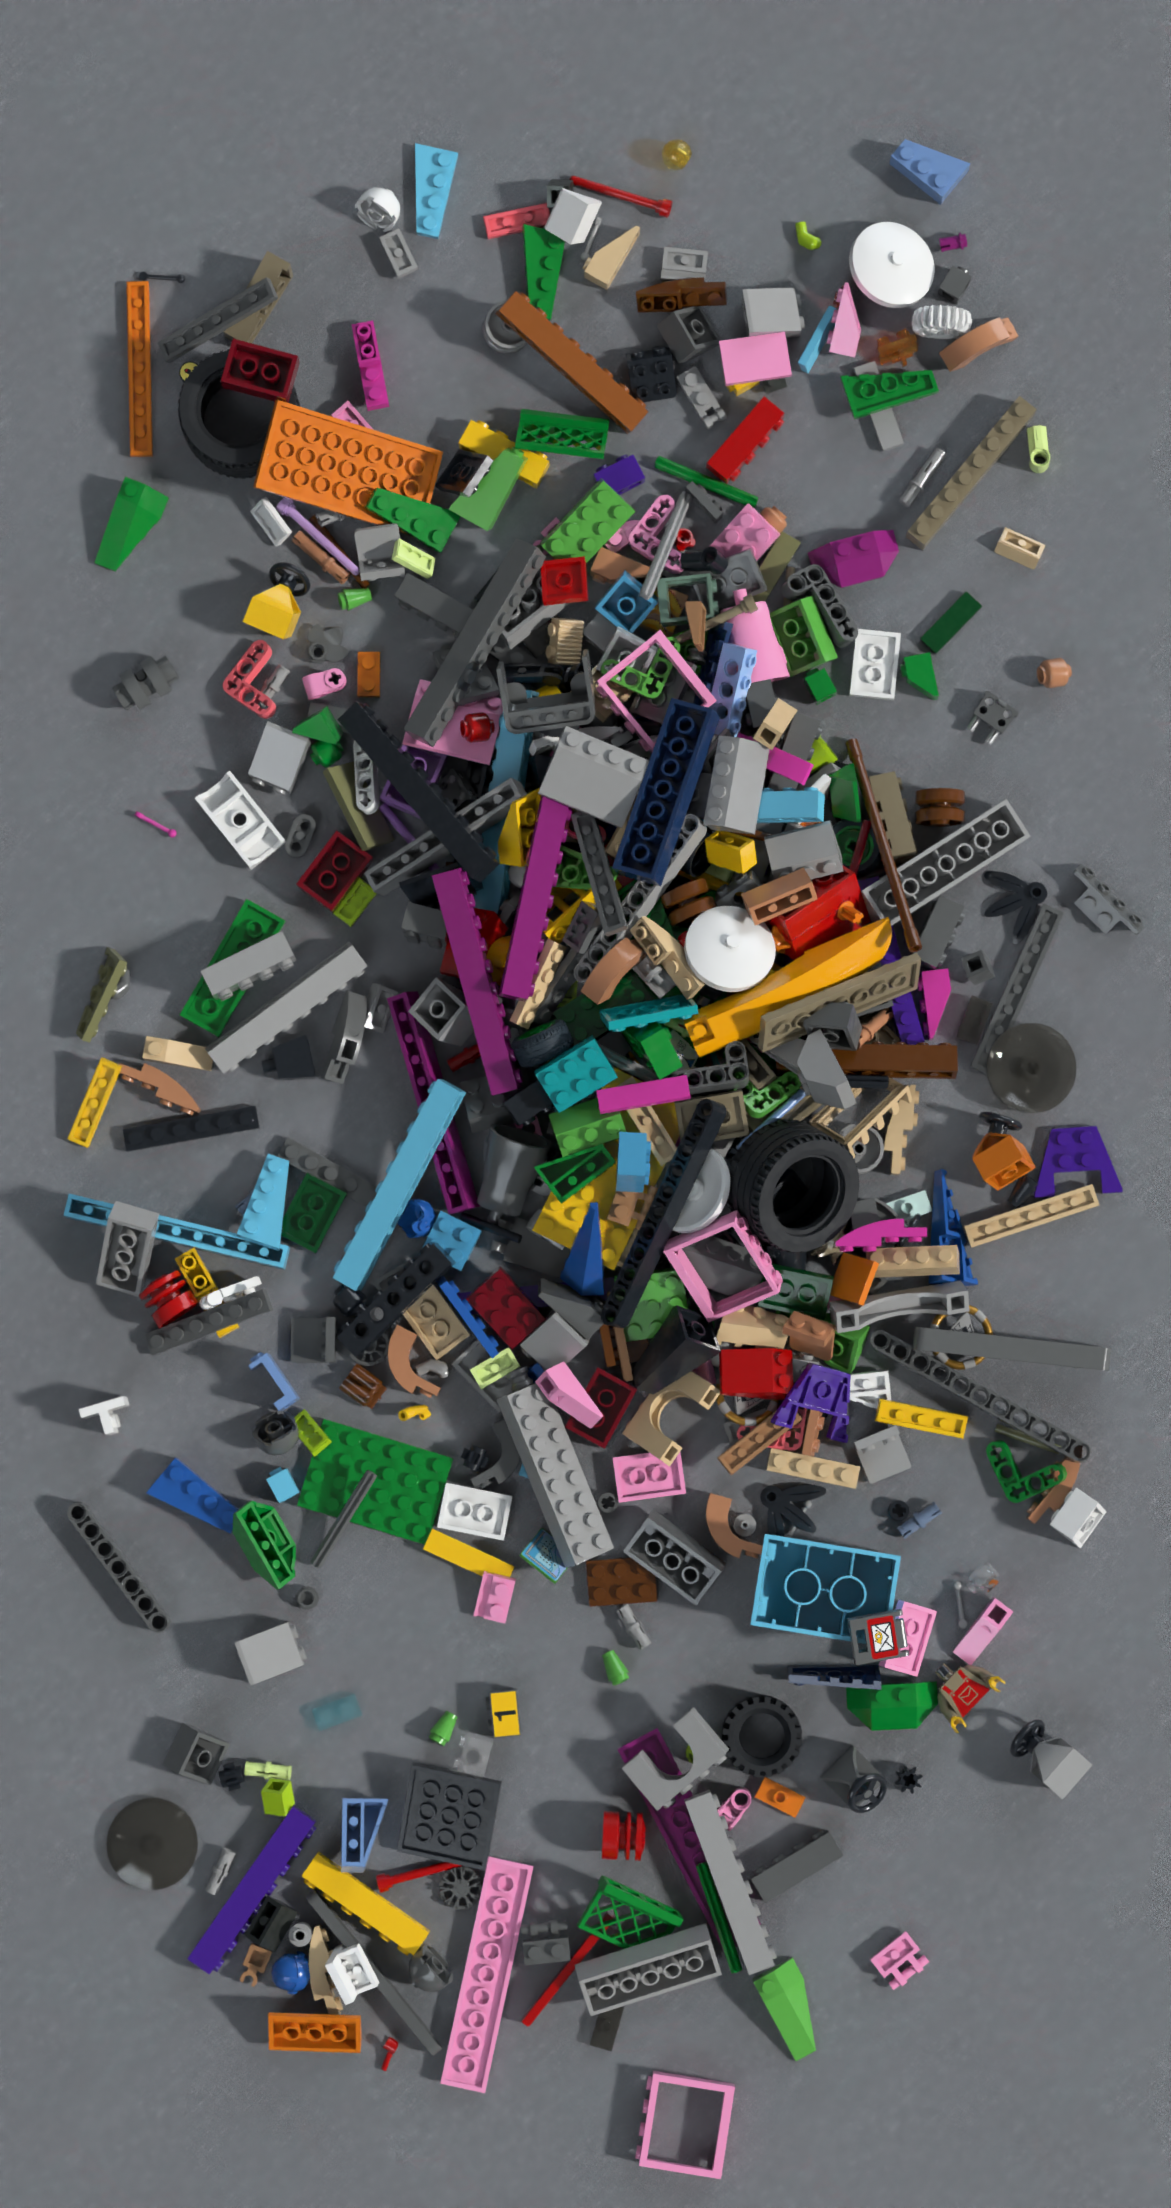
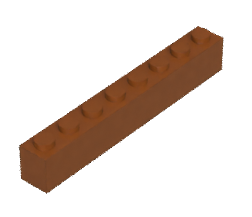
[495,291,649,434]

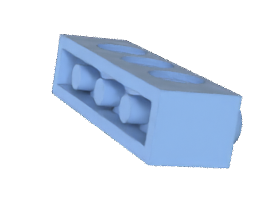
[709,643,757,737]

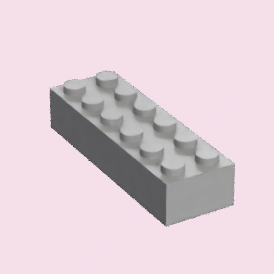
[575,1923,722,2016]

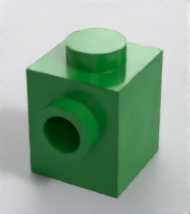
[804,668,837,705]

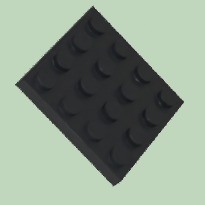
[397,1762,502,1871]

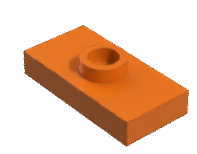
[755,1776,806,1818]

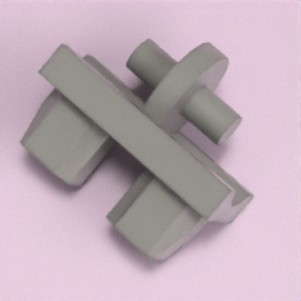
[632,955,676,999]

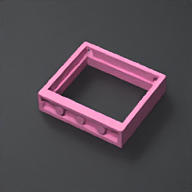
[596,630,717,753]
[663,1210,783,1323]
[635,2071,735,2179]

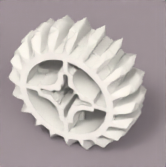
[912,305,972,340]

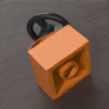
[972,1112,1036,1191]

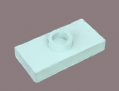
[886,1190,932,1221]

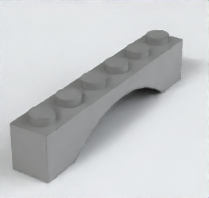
[829,1280,969,1333]

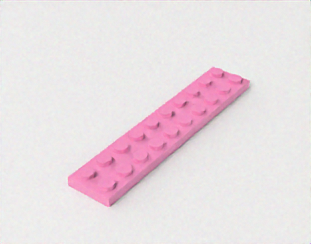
[440,1856,534,2093]

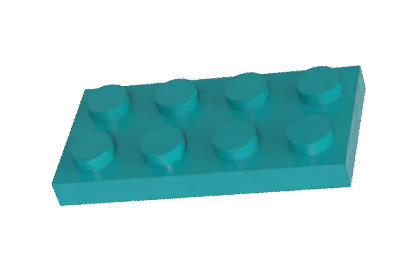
[599,994,698,1032]

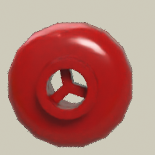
[460,712,495,743]

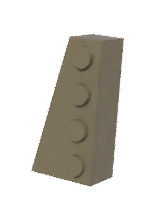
[223,251,293,343]
[869,771,917,865]

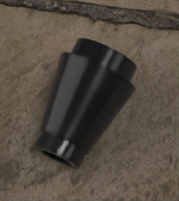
[1007,1174,1038,1208]

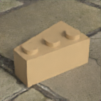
[716,1305,789,1349]

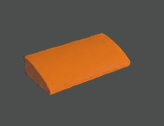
[268,2012,362,2053]

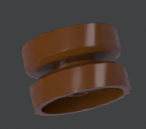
[915,788,965,827]
[659,878,717,927]

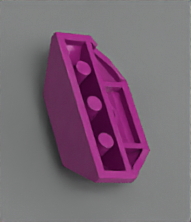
[807,530,899,588]

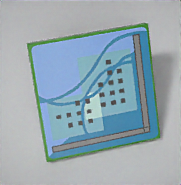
[519,1528,568,1584]

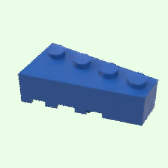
[146,1458,239,1534]

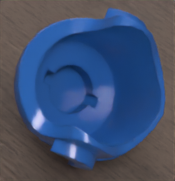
[397,1199,436,1238]
[271,1951,310,1994]

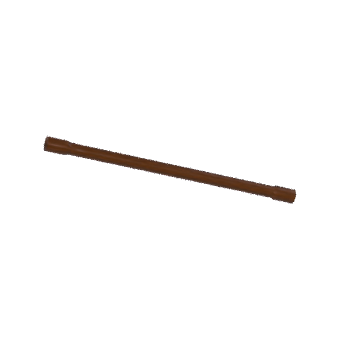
[845,738,922,952]

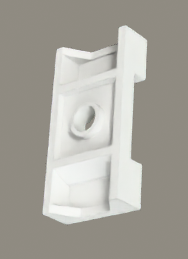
[195,771,286,870]

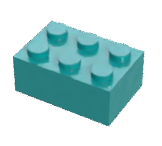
[534,1035,618,1113]

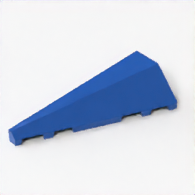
[929,1169,978,1286]
[560,1202,605,1296]

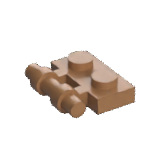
[607,1186,658,1230]

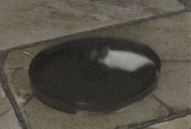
[986,1023,1077,1113]
[106,1797,198,1890]

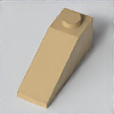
[583,226,640,290]
[142,1036,213,1071]

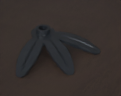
[984,871,1047,944]
[760,1485,826,1537]

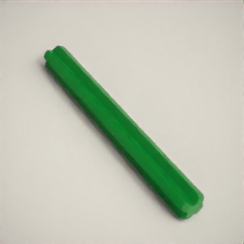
[654,456,758,508]
[696,1862,742,1973]

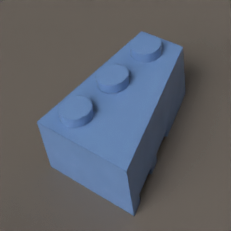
[889,139,971,205]
[341,1798,388,1873]

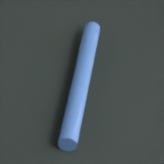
[736,1089,806,1150]

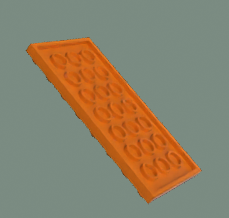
[253,400,443,535]

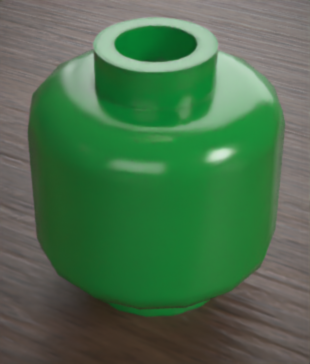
[310,740,344,768]

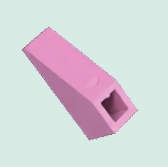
[826,282,861,358]
[535,1361,603,1428]
[953,1597,1013,1665]

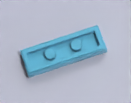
[798,306,837,373]

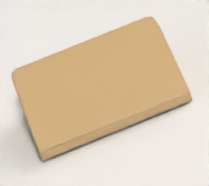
[994,527,1045,569]

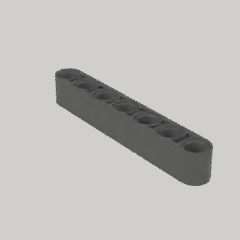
[67,1503,170,1633]

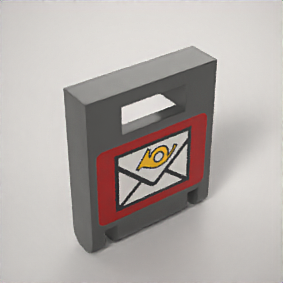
[847,1609,909,1665]

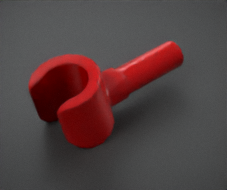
[381,2037,399,2071]

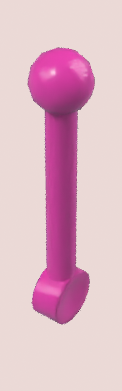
[134,811,177,838]

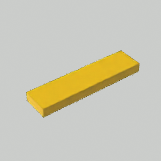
[67,1057,123,1148]
[874,1398,968,1439]
[423,1528,515,1577]

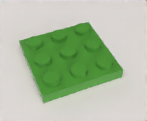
[614,1268,689,1342]

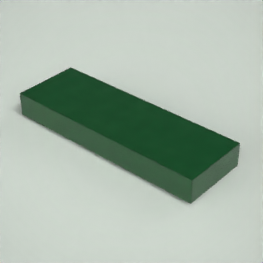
[920,591,982,655]

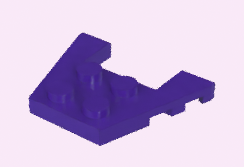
[1034,1126,1123,1198]
[771,1362,851,1443]

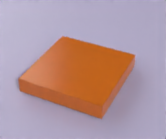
[830,1252,879,1306]

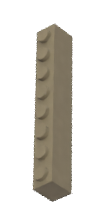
[906,396,1037,551]

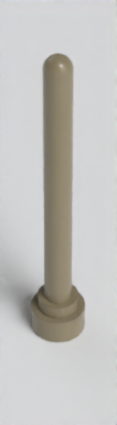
[670,594,759,645]

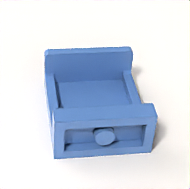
[248,1352,300,1411]

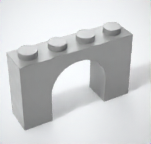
[622,1707,729,1811]

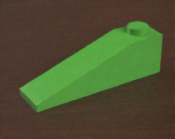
[776,1310,870,1374]

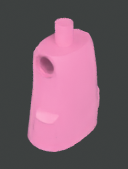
[720,589,790,690]

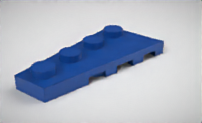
[437,1276,499,1358]

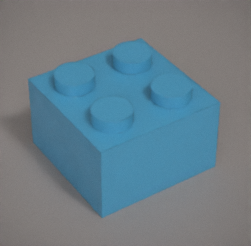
[595,570,658,633]
[616,1132,651,1193]
[422,1211,482,1272]

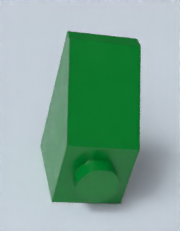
[899,652,939,700]

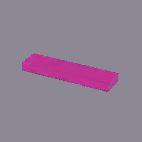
[596,1075,691,1114]

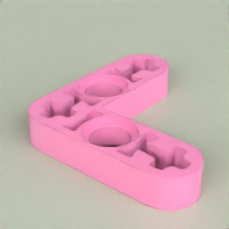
[629,495,683,574]

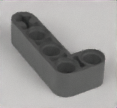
[781,564,858,648]
[662,1041,749,1096]

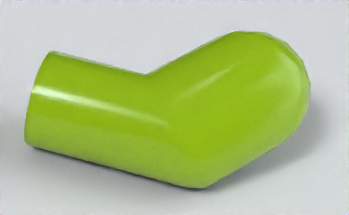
[795,222,821,250]

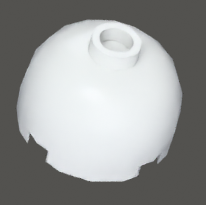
[355,187,400,232]

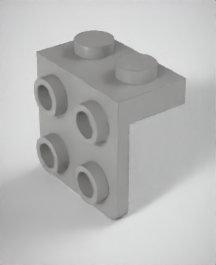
[354,523,405,581]

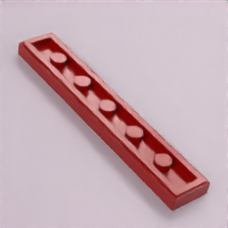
[521,1911,614,2027]

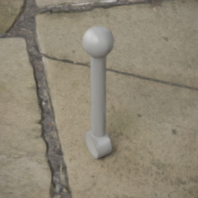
[581,217,602,261]
[784,1500,812,1538]
[952,1581,967,1629]

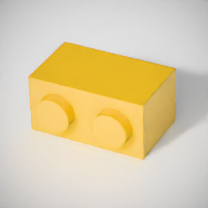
[705,830,757,874]

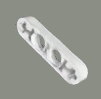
[353,740,380,815]

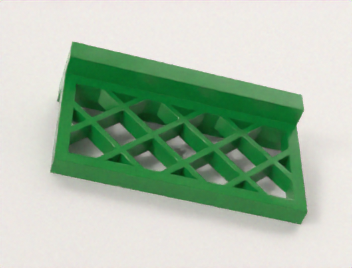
[515,409,610,459]
[577,1875,684,1949]

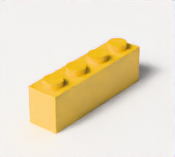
[458,420,550,489]

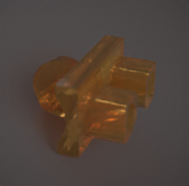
[877,328,918,367]

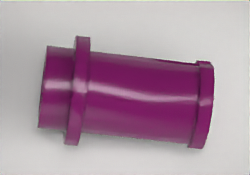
[939,232,968,252]

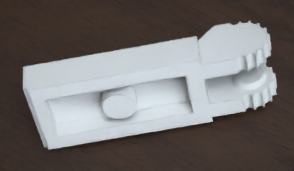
[199,1276,262,1310]

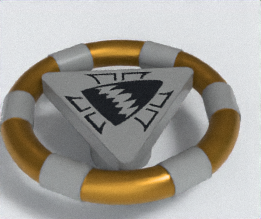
[930,1305,993,1370]
[716,1376,779,1426]

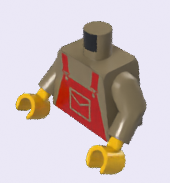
[935,1663,1005,1733]

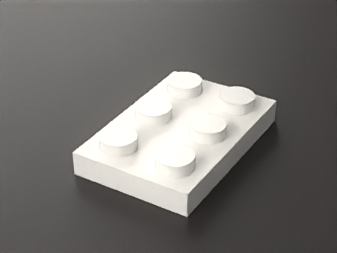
[849,629,901,701]
[437,1483,513,1541]

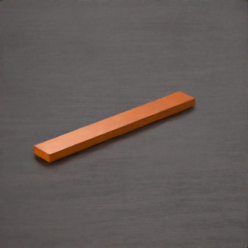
[126,281,153,457]

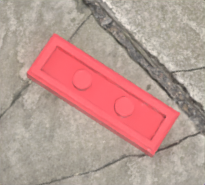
[483,203,550,239]

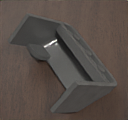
[496,649,596,734]

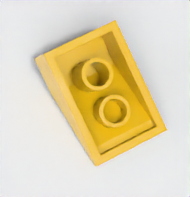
[498,788,541,867]

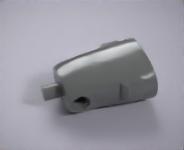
[477,1124,552,1225]

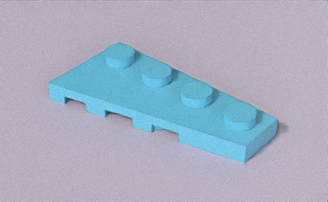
[415,143,458,239]
[237,1154,289,1251]

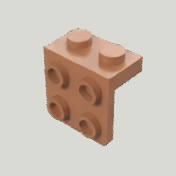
[782,1311,836,1361]
[773,1405,825,1457]

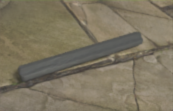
[311,1470,377,1568]

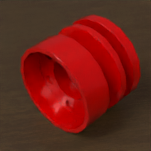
[139,1270,199,1328]
[602,1811,646,1861]

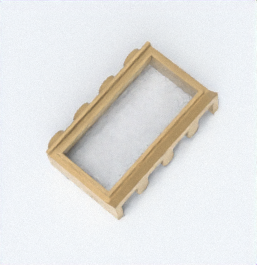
[809,1078,913,1159]

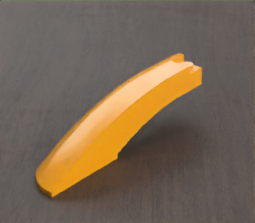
[683,917,892,1058]

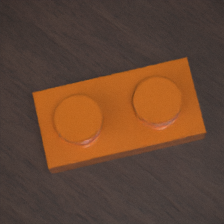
[357,652,380,697]

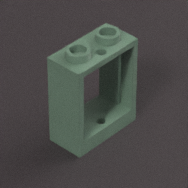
[657,573,719,627]

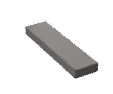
[854,361,904,452]

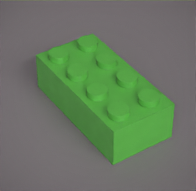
[540,478,636,563]

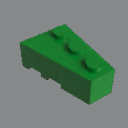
[621,1022,683,1080]
[534,1144,616,1204]

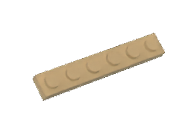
[964,1184,1099,1248]

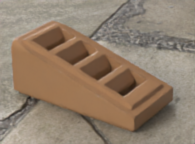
[685,601,706,652]

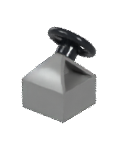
[1010,1719,1092,1800]

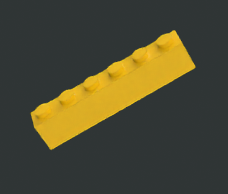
[302,1851,430,1956]

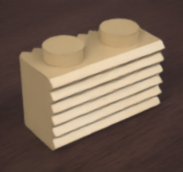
[546,618,584,665]

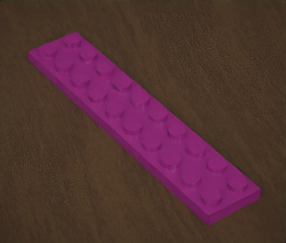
[617,1728,761,1952]

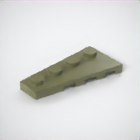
[76,947,127,1043]

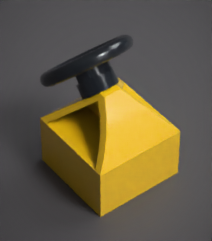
[243,562,310,640]

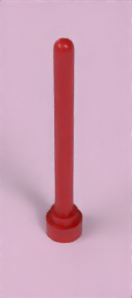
[569,176,673,218]
[376,1862,461,1893]

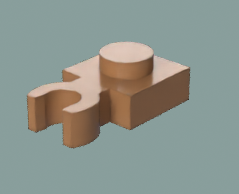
[240,1943,273,1987]

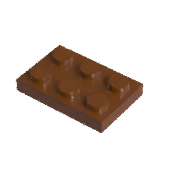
[586,1558,657,1607]

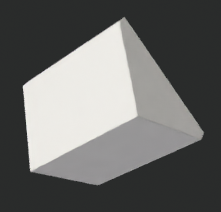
[544,188,602,244]

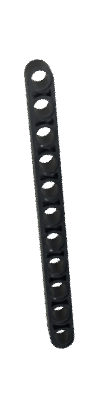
[601,1099,726,1328]

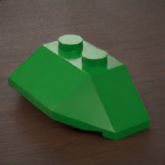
[232,1501,296,1590]
[846,1681,938,1731]

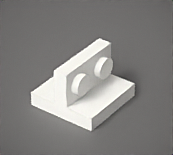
[79,1396,130,1435]
[325,1943,379,2005]

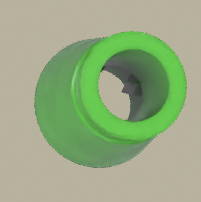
[337,588,372,611]
[602,1650,629,1686]
[428,1711,458,1747]

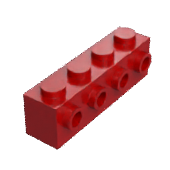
[706,396,785,484]

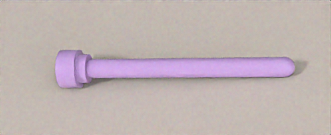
[276,497,360,575]

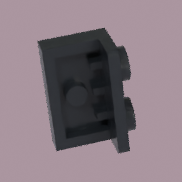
[466,758,494,799]

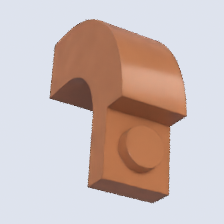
[939,317,1019,372]
[581,938,647,1005]
[388,1325,441,1398]
[706,1493,763,1558]

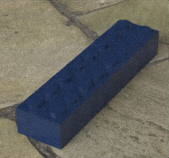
[612,698,720,887]

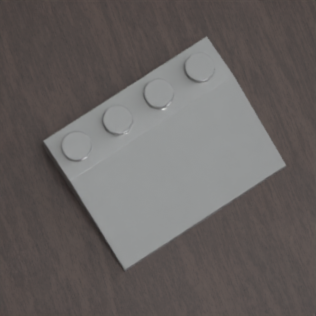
[538,726,649,828]

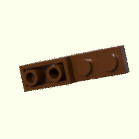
[636,277,727,313]

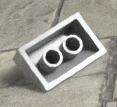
[764,820,843,880]

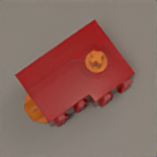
[764,866,871,960]

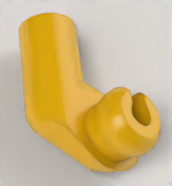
[398,1404,431,1421]

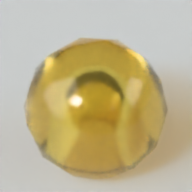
[662,139,692,170]

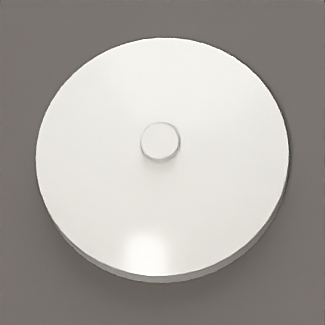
[849,222,935,308]
[684,906,776,992]
[655,1147,730,1233]

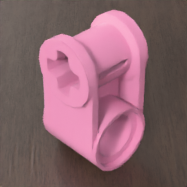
[302,668,347,700]
[717,1787,752,1831]

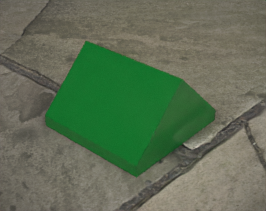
[292,706,343,745]
[829,763,861,823]

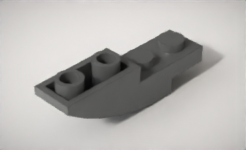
[320,990,367,1084]

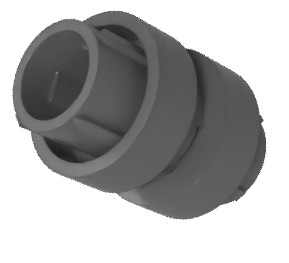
[112,655,179,710]

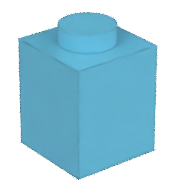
[266,1467,300,1503]

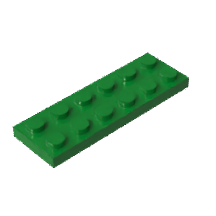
[180,899,286,1038]

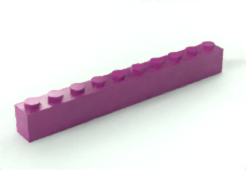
[499,795,572,1002]
[432,867,523,1095]
[387,991,480,1214]

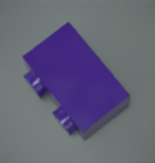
[593,454,645,495]

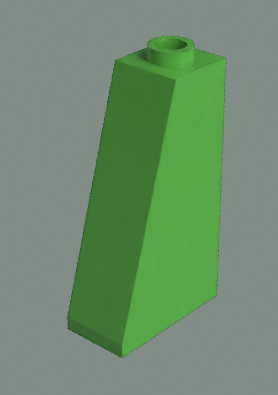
[449,447,528,531]

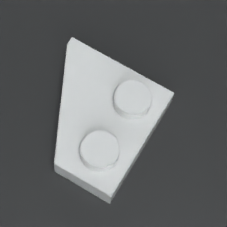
[850,1370,891,1409]

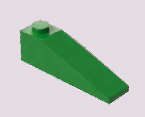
[94,477,169,571]

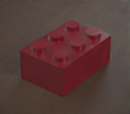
[221,338,300,403]
[296,830,374,913]
[466,1266,546,1349]
[565,1367,637,1449]

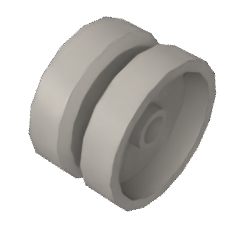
[483,300,527,354]
[840,1124,884,1175]

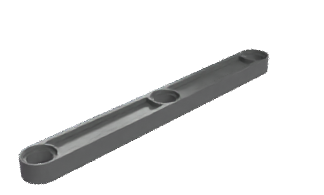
[306,1889,443,2056]

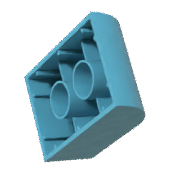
[750,1534,901,1644]

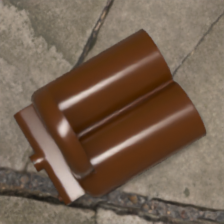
[339,1363,387,1409]

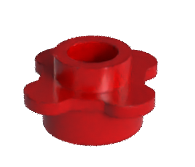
[674,528,696,551]

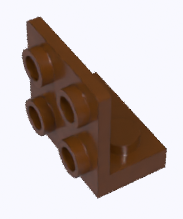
[600,1324,649,1368]

